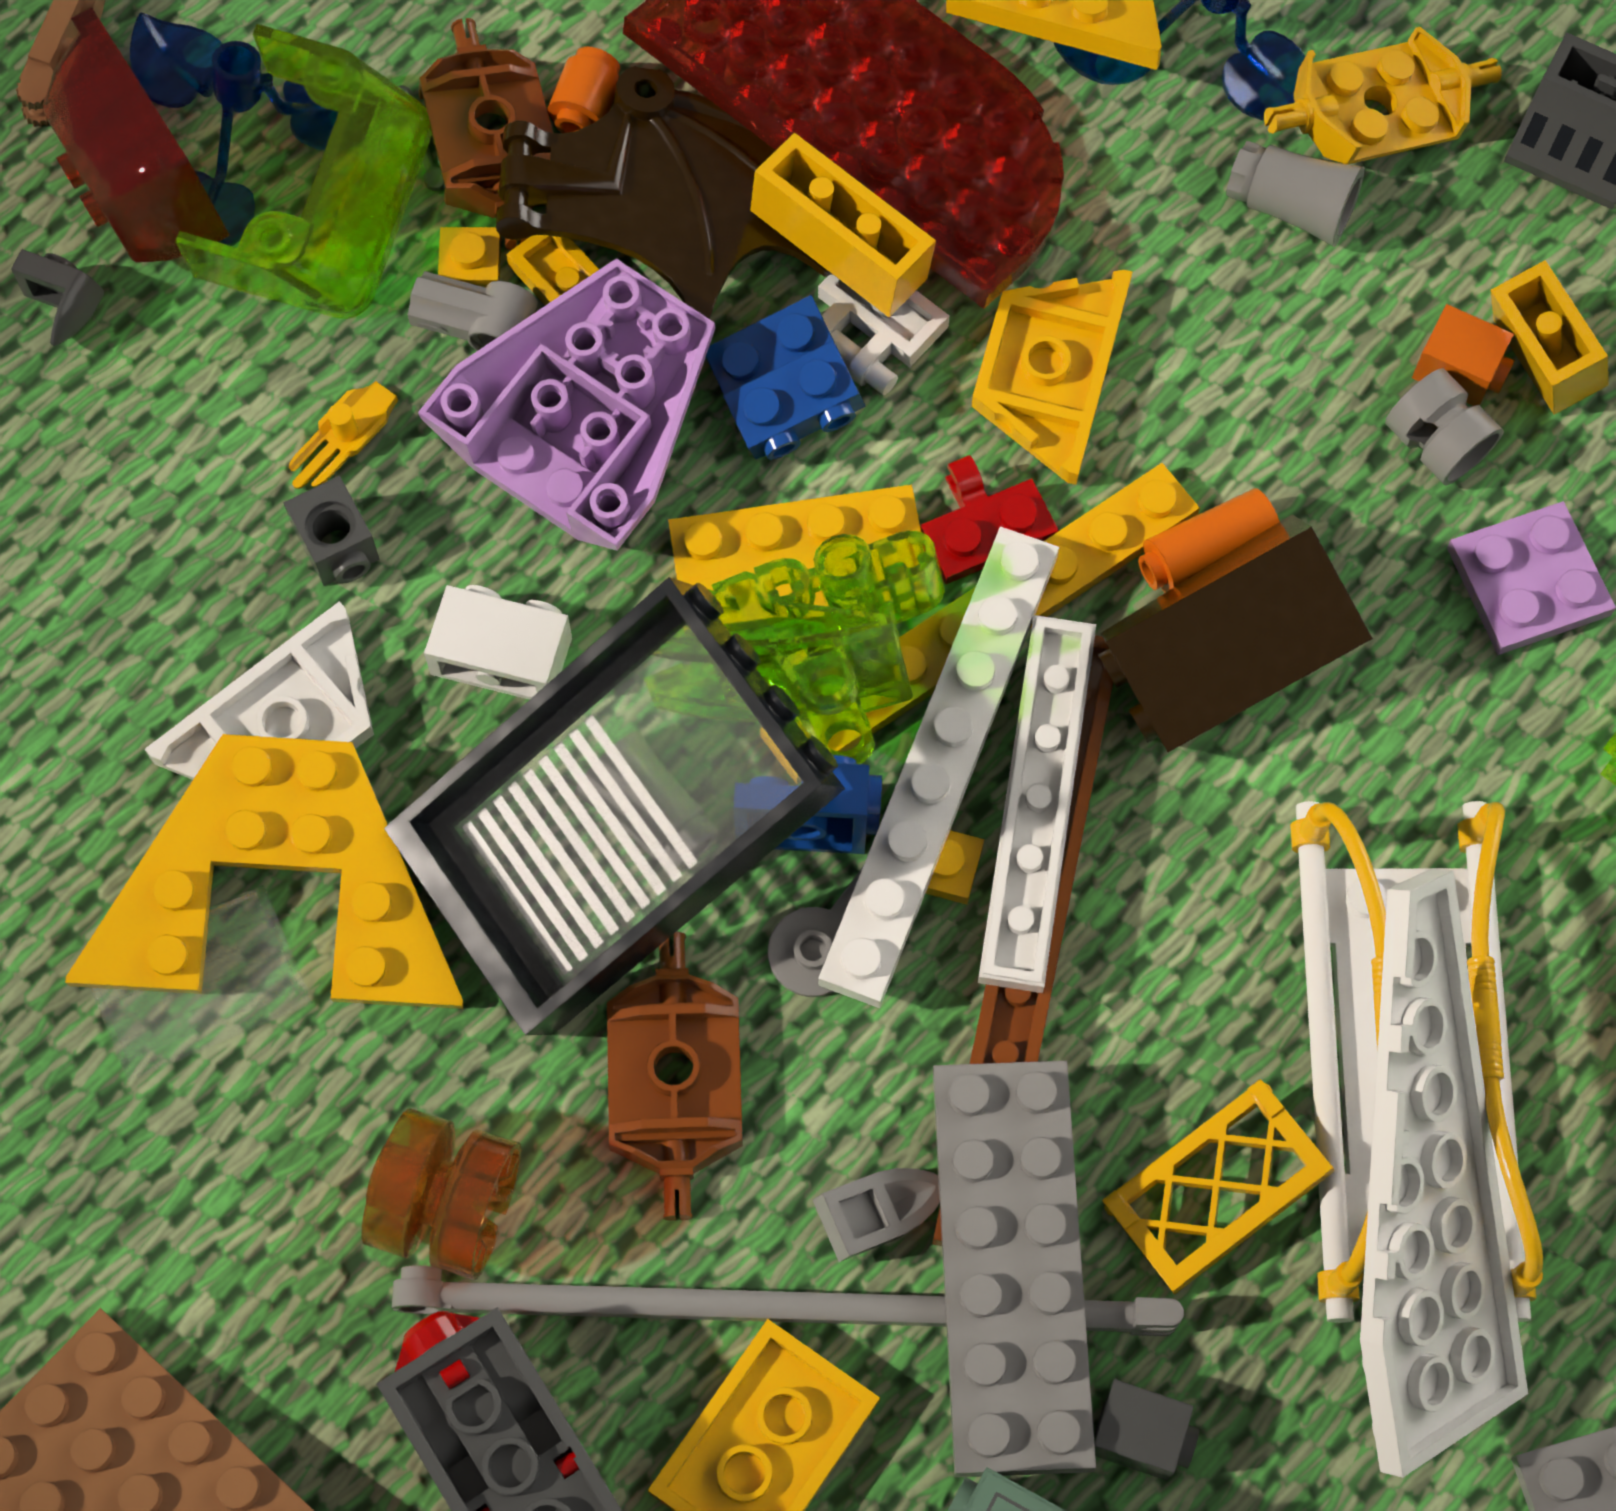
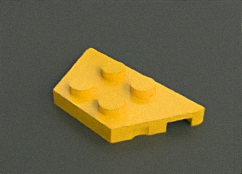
[946,0,1162,70]
[971,270,1133,485]

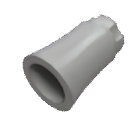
[1226,141,1365,247]

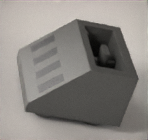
[1504,32,1616,210]

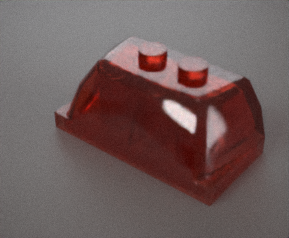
[42,7,230,263]

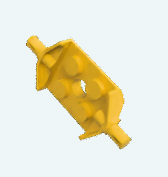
[1264,27,1502,164]

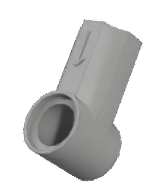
[407,271,538,351]

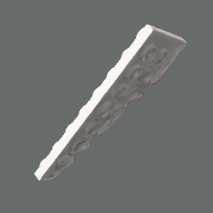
[1360,869,1528,1478]

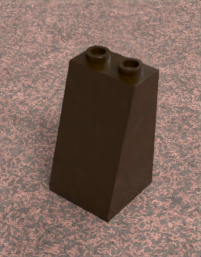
[1098,515,1373,752]

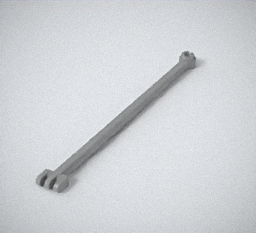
[391,1266,1184,1336]

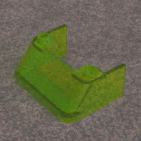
[176,23,432,319]

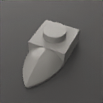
[813,1168,940,1262]

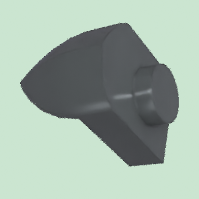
[11,249,105,346]

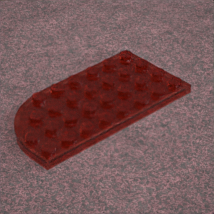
[623,0,1064,309]

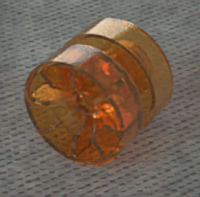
[361,1108,522,1280]

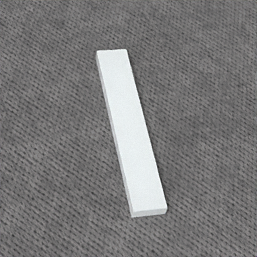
[978,615,1097,993]

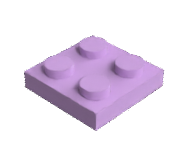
[1447,501,1616,655]

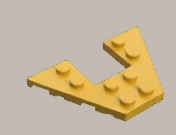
[65,734,464,1009]

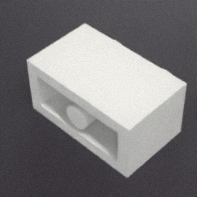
[424,585,572,700]

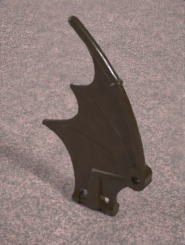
[496,66,995,319]

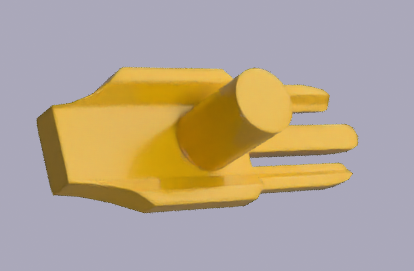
[289,381,398,489]

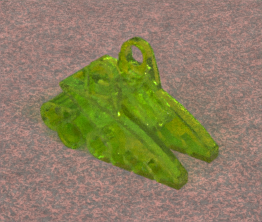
[645,530,945,764]

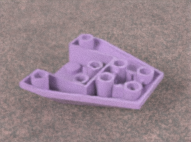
[418,259,716,551]

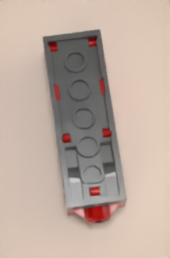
[376,1307,622,1511]

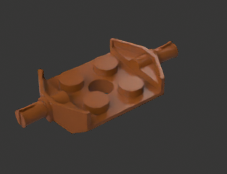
[419,18,553,251]
[607,932,743,1221]

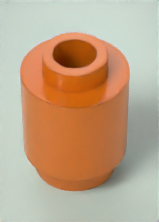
[547,46,620,133]

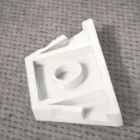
[145,601,374,780]

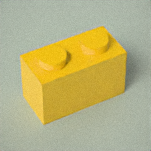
[1491,260,1609,415]

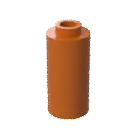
[1138,488,1280,593]

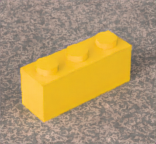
[750,133,936,318]

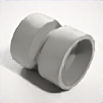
[1385,368,1504,486]

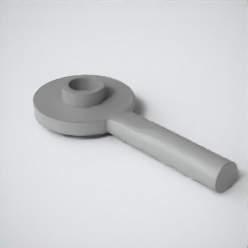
[768,867,863,997]

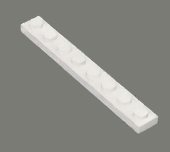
[818,526,1059,1008]

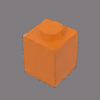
[1412,304,1515,406]

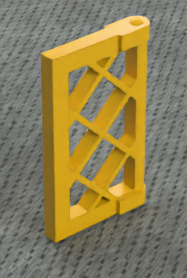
[1102,1079,1335,1295]

